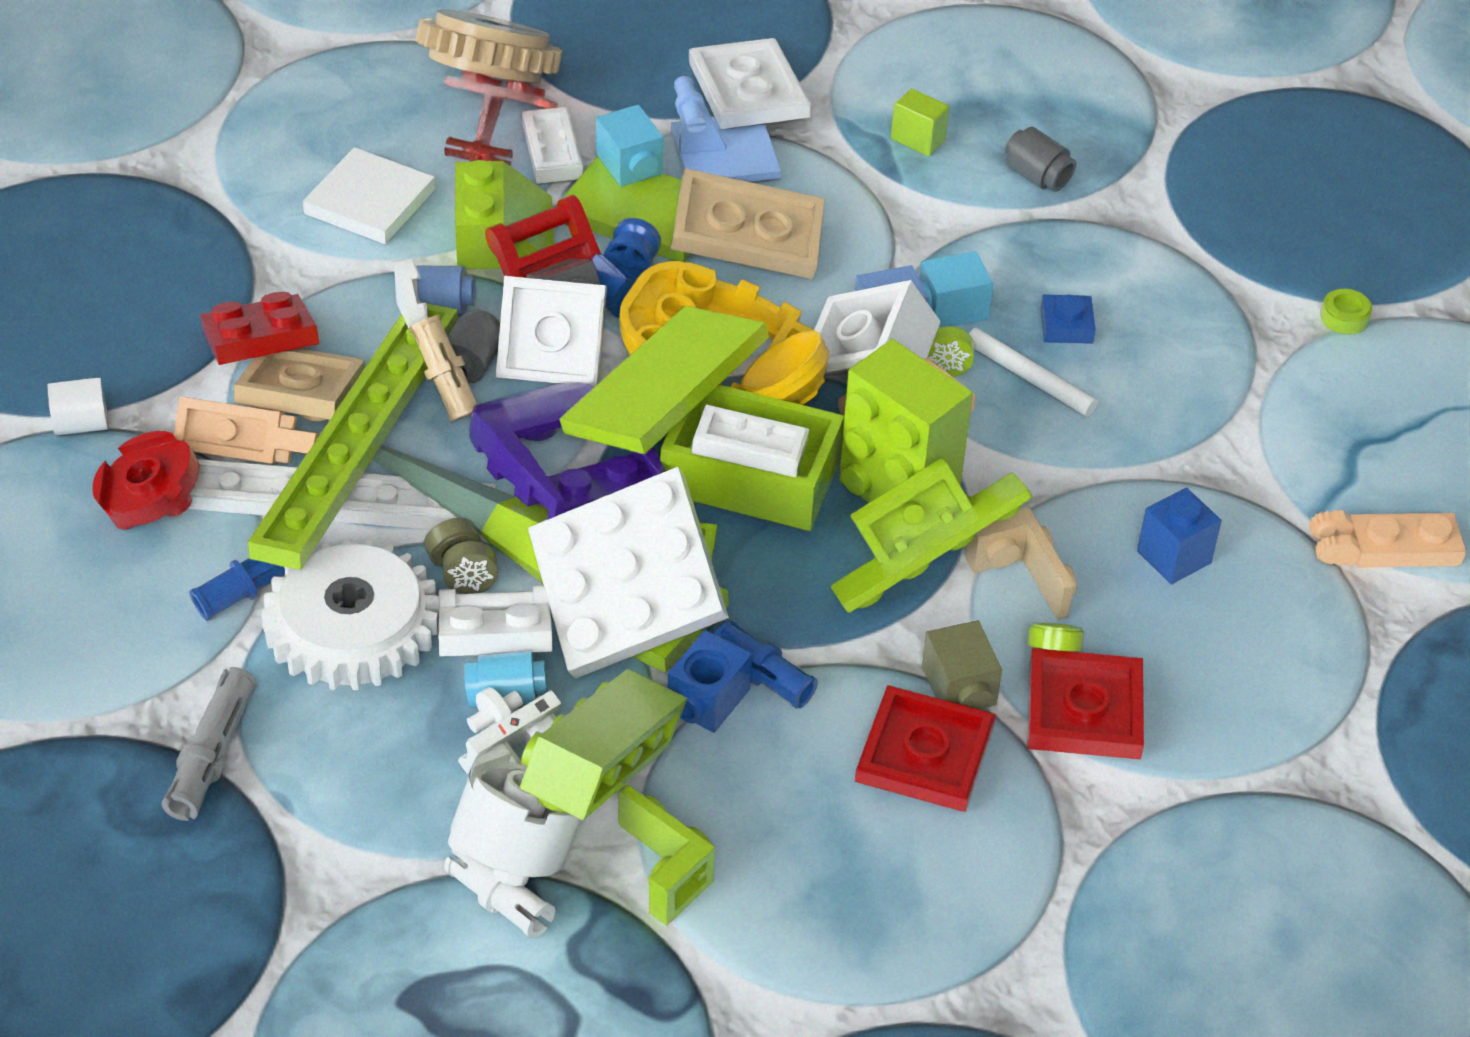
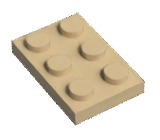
[670,168,825,279]

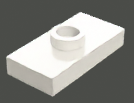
[522,107,583,184]
[692,405,809,478]

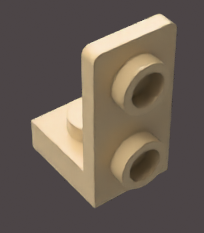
[965,507,1077,620]

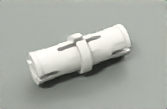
[444,849,555,938]

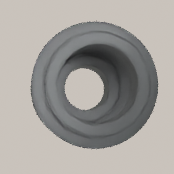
[1005,126,1077,192]
[448,309,500,383]

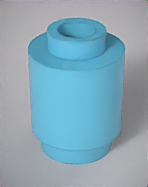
[464,650,548,709]

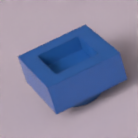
[1040,294,1096,344]

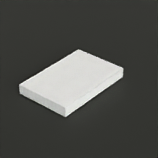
[689,38,811,129]

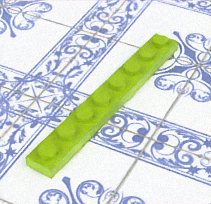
[248,302,458,570]

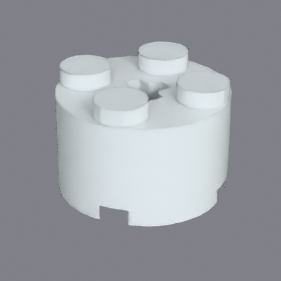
[448,751,580,886]

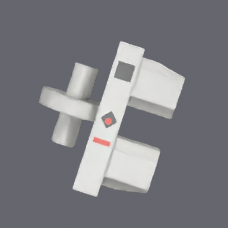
[458,687,561,775]

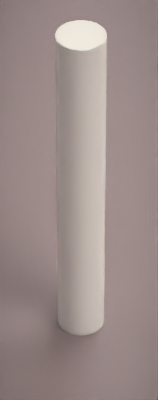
[969,327,1098,417]

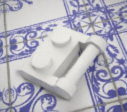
[438,585,552,657]

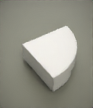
[394,259,428,328]

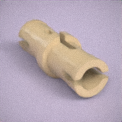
[409,315,477,422]

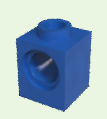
[667,630,752,733]

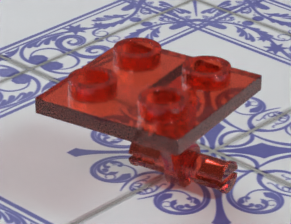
[444,70,558,166]

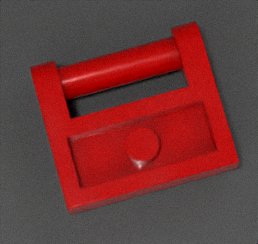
[485,195,601,278]

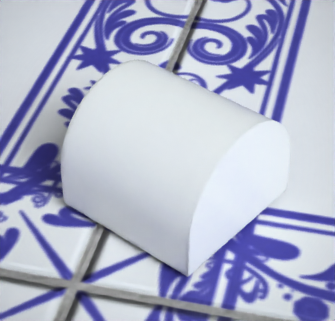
[47,378,109,436]

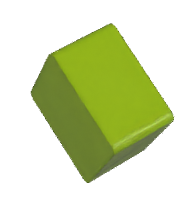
[891,88,950,156]

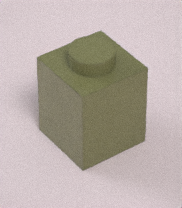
[922,620,1002,710]

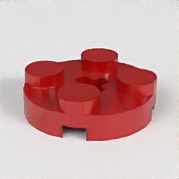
[92,431,199,530]

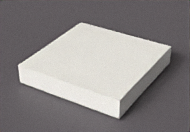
[303,147,436,244]
[496,276,607,386]

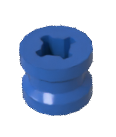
[604,218,661,279]

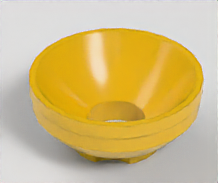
[741,331,829,405]

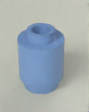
[416,265,476,315]

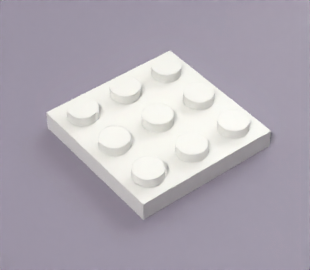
[528,467,729,679]

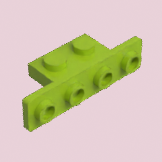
[831,458,1032,613]

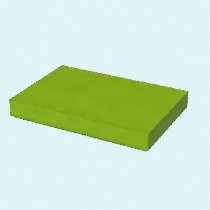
[563,156,691,262]

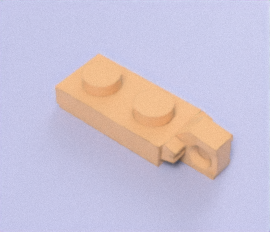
[174,396,321,464]

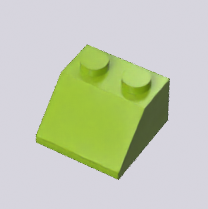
[455,160,554,269]

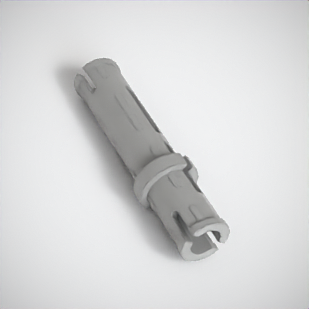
[161,667,257,821]

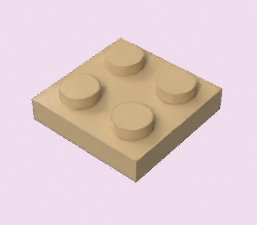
[234,348,365,421]

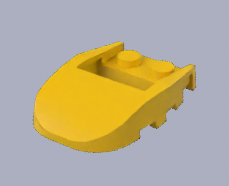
[619,261,814,390]

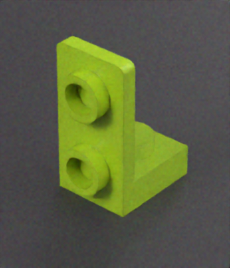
[618,785,715,926]

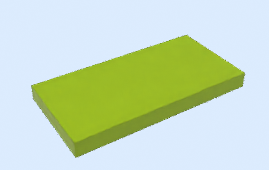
[560,306,769,454]

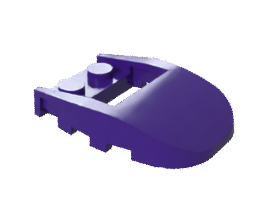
[469,382,666,520]

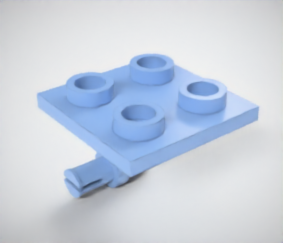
[671,76,781,182]

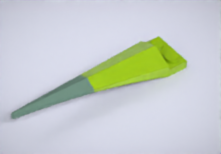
[372,445,729,673]

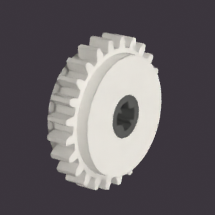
[261,540,439,690]

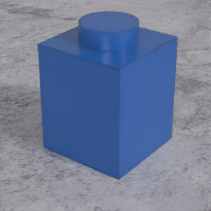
[1137,487,1222,585]

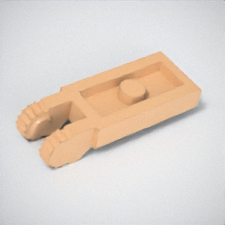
[1309,510,1466,568]

